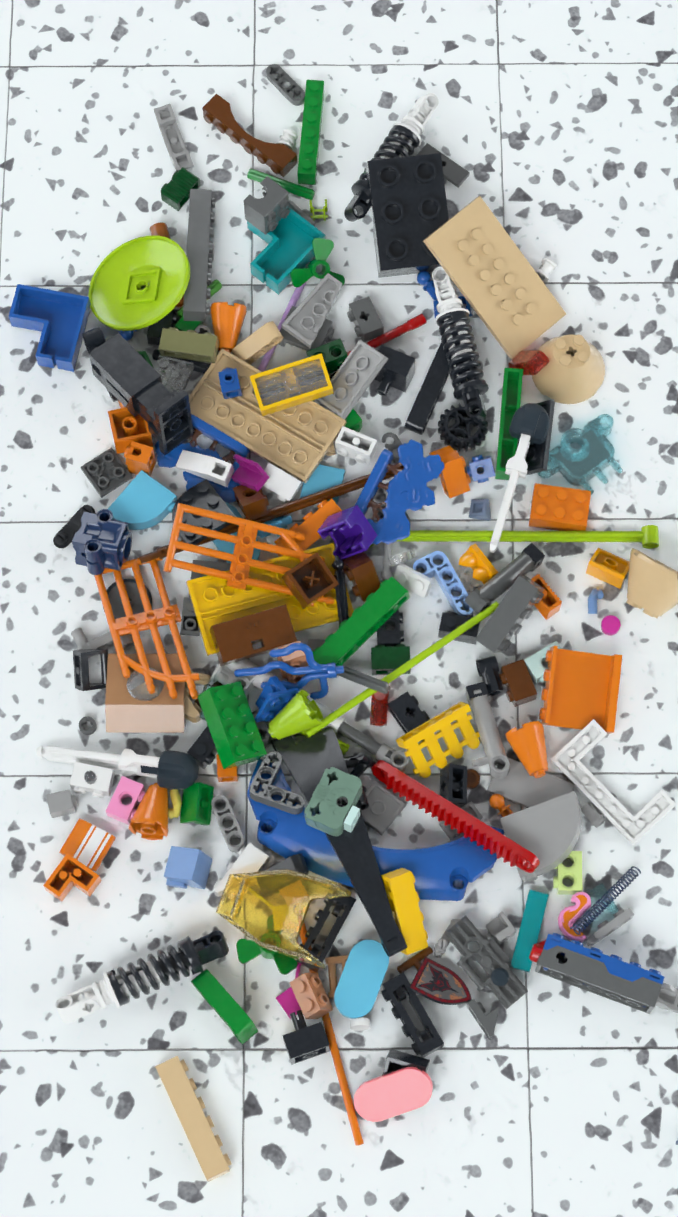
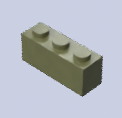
[159,327,219,363]

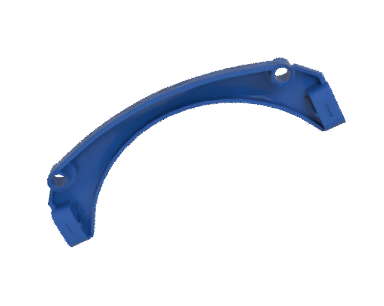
[247,759,505,901]

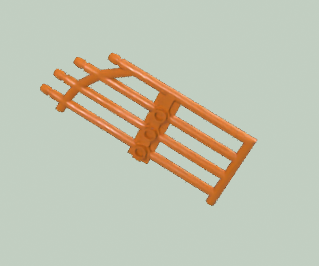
[163,503,334,607]
[94,558,200,699]

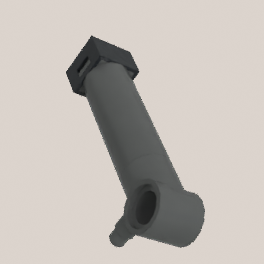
[465,543,545,614]

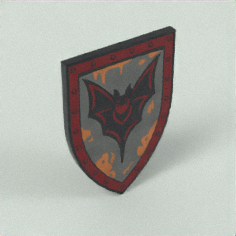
[409,957,472,1005]

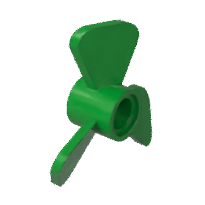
[290,238,345,288]
[236,915,298,975]

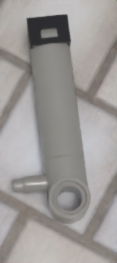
[465,682,510,779]

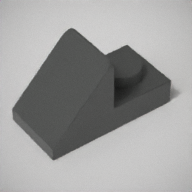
[466,999,499,1040]

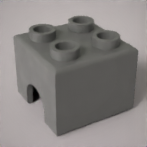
[243,176,290,235]

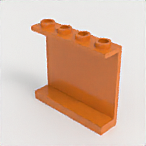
[539,646,622,734]

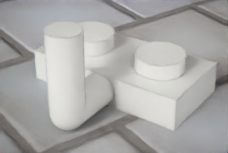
[393,563,433,605]

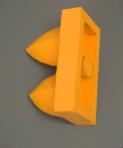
[459,543,498,584]

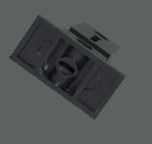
[89,333,194,456]

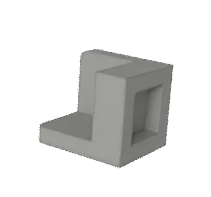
[486,911,516,945]

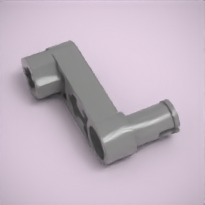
[71,628,134,658]

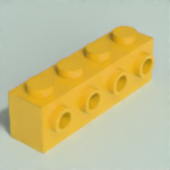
[381,868,428,955]

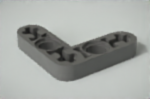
[249,751,305,815]

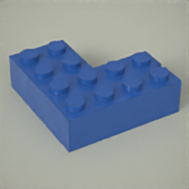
[9,284,91,372]

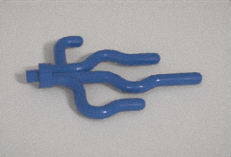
[234,643,344,700]

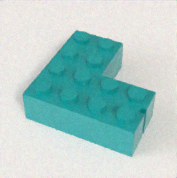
[247,208,326,295]

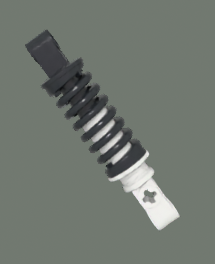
[344,93,439,222]
[432,267,489,423]
[55,931,229,1023]

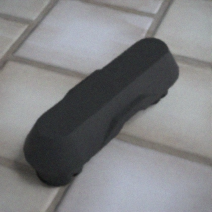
[53,505,95,548]

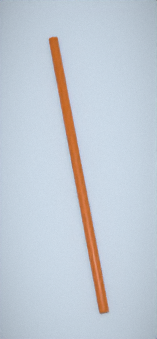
[298,907,364,1146]

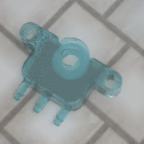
[538,414,623,494]

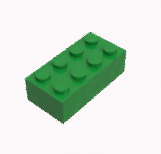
[198,681,267,769]

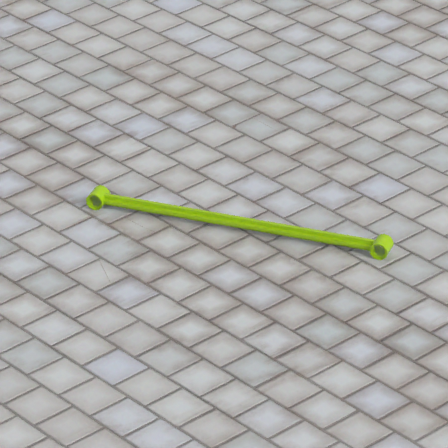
[370,525,659,549]

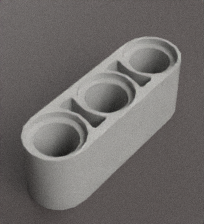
[211,795,245,853]

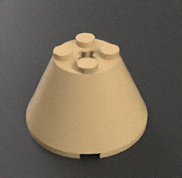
[531,334,605,404]
[626,548,678,619]

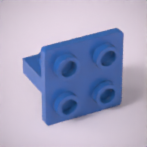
[254,676,300,723]

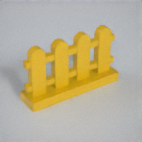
[396,702,480,778]

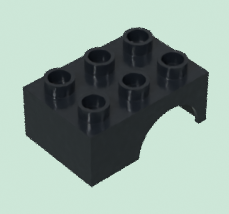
[366,153,449,278]

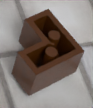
[342,552,381,602]

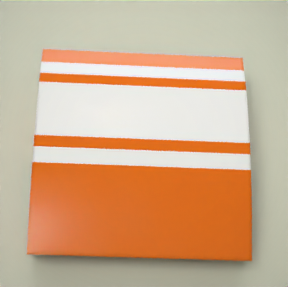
[59,818,116,872]

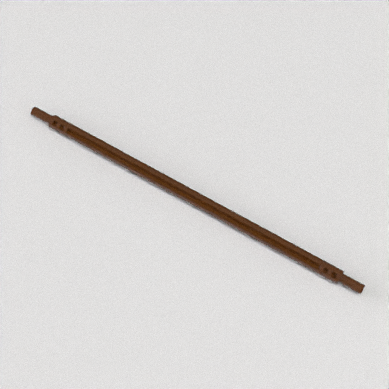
[139,466,404,564]

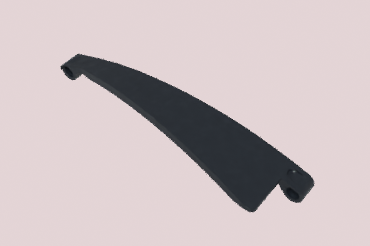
[271,727,407,957]

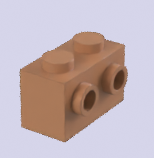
[277,641,308,683]
[289,973,333,1019]

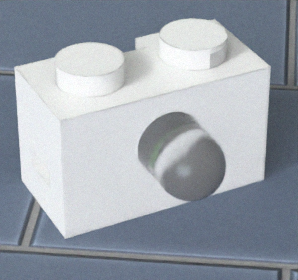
[69,762,115,798]

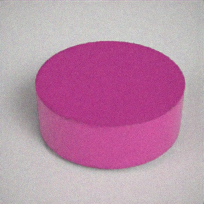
[601,615,621,636]

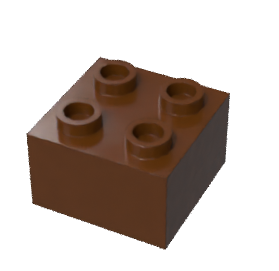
[282,552,339,609]

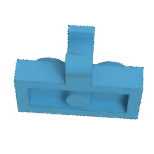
[257,515,293,538]

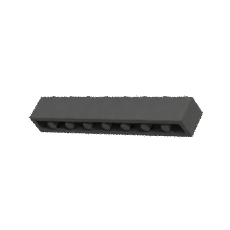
[183,189,216,322]

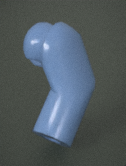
[588,588,604,614]

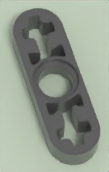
[266,64,305,106]

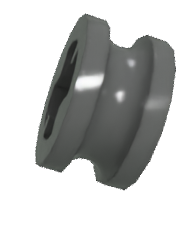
[79,716,97,735]

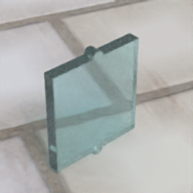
[584,883,619,930]

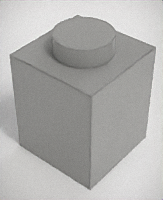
[46,790,78,818]

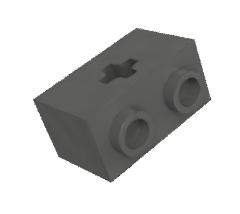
[347,296,384,342]

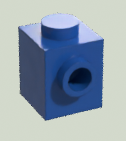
[218,368,243,399]

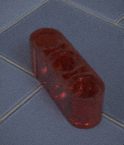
[508,350,549,375]

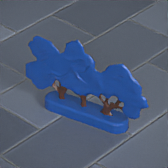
[154,414,250,503]
[355,439,444,545]

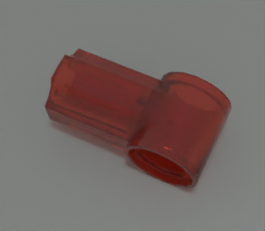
[370,691,389,727]

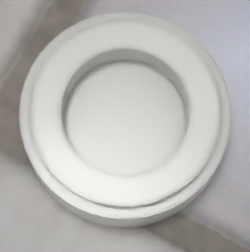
[350,1017,371,1031]

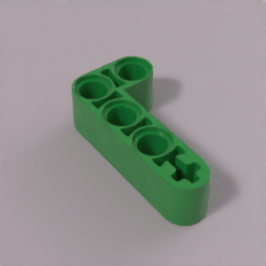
[191,968,258,1045]

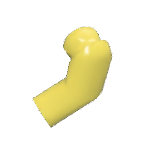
[168,789,182,819]

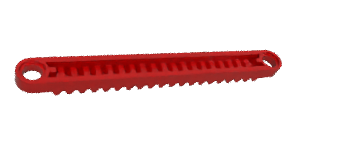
[371,760,540,873]

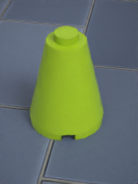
[268,690,324,740]

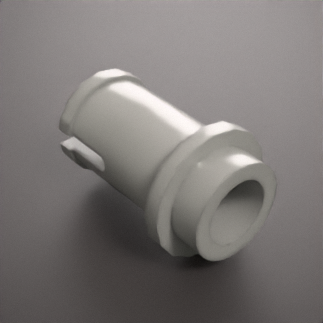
[581,802,605,828]

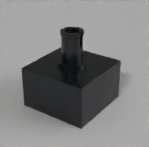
[374,344,415,396]
[282,1010,330,1065]

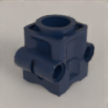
[72,509,132,575]

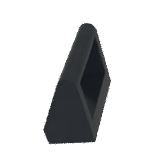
[73,648,108,691]

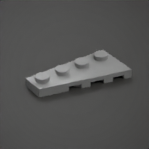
[282,273,342,349]

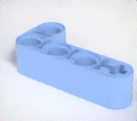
[413,551,474,616]

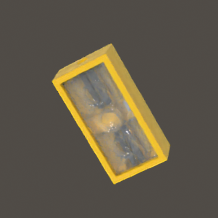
[250,353,334,416]

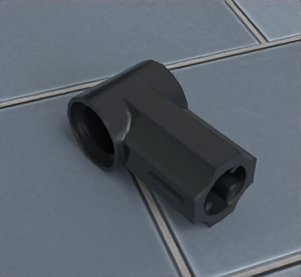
[476,655,503,696]

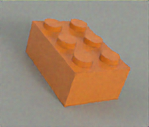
[529,483,591,531]

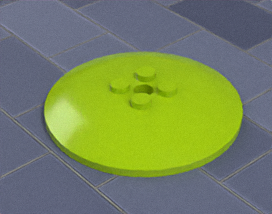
[88,235,190,331]

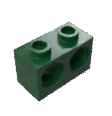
[306,338,348,374]

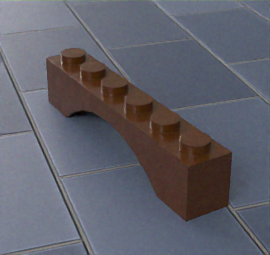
[202,93,298,178]

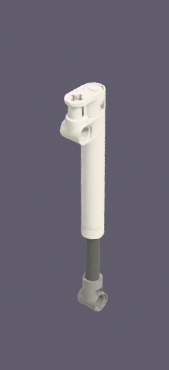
[211,659,408,772]

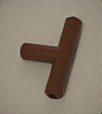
[397,946,433,974]

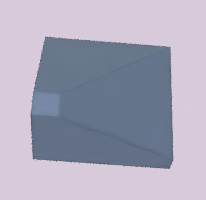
[469,499,491,521]

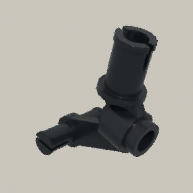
[350,752,376,810]

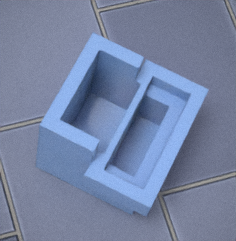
[164,846,212,889]

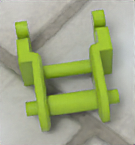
[309,199,328,221]

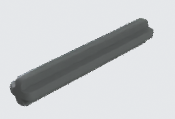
[337,666,391,694]

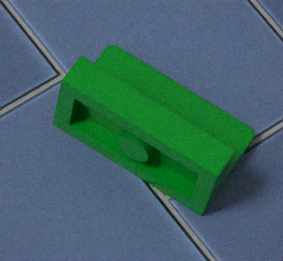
[180,782,214,826]

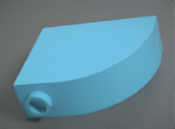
[108,470,177,530]

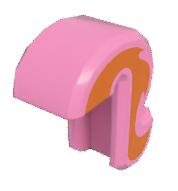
[558,892,591,943]

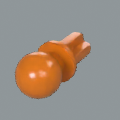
[489,794,513,817]

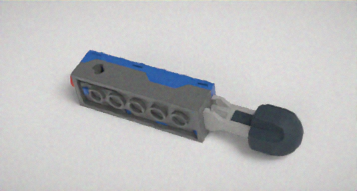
[529,933,678,1014]

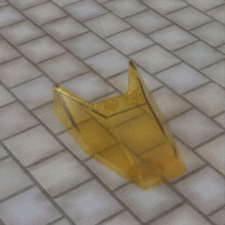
[216,869,352,969]

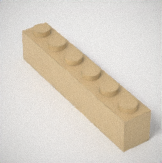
[155,1056,232,1182]

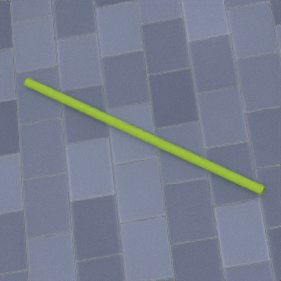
[305,601,499,737]

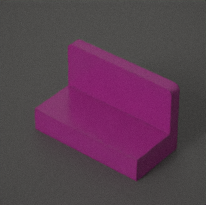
[231,454,269,491]

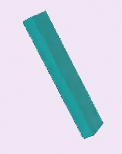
[510,890,549,973]

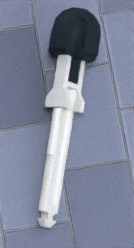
[490,403,550,553]
[36,745,199,789]

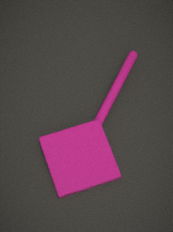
[276,962,301,1019]

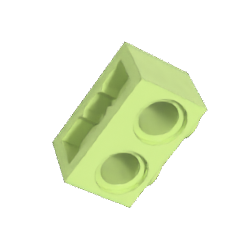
[553,851,583,895]

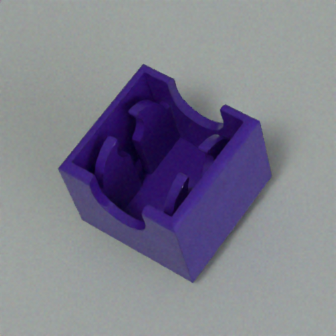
[318,505,377,560]

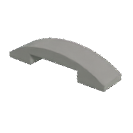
[153,104,194,171]

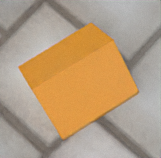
[586,548,630,589]

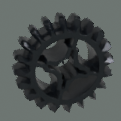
[438,403,488,452]

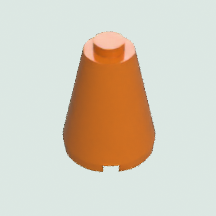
[210,302,247,353]
[505,721,548,778]
[129,783,168,840]

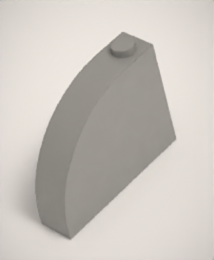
[500,791,582,882]

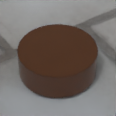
[467,769,480,789]

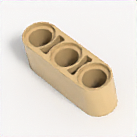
[232,321,283,365]

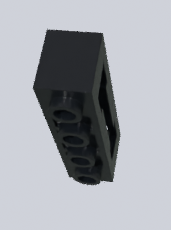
[295,888,357,973]
[381,972,444,1058]

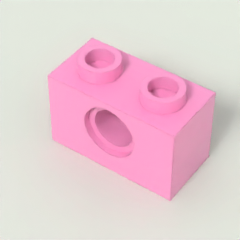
[106,776,146,825]

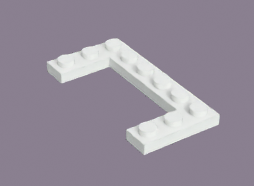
[551,719,676,845]

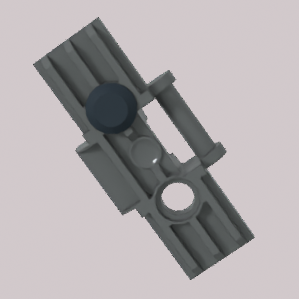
[444,916,528,1009]

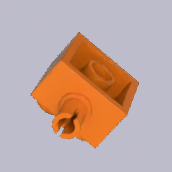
[108,400,153,454]

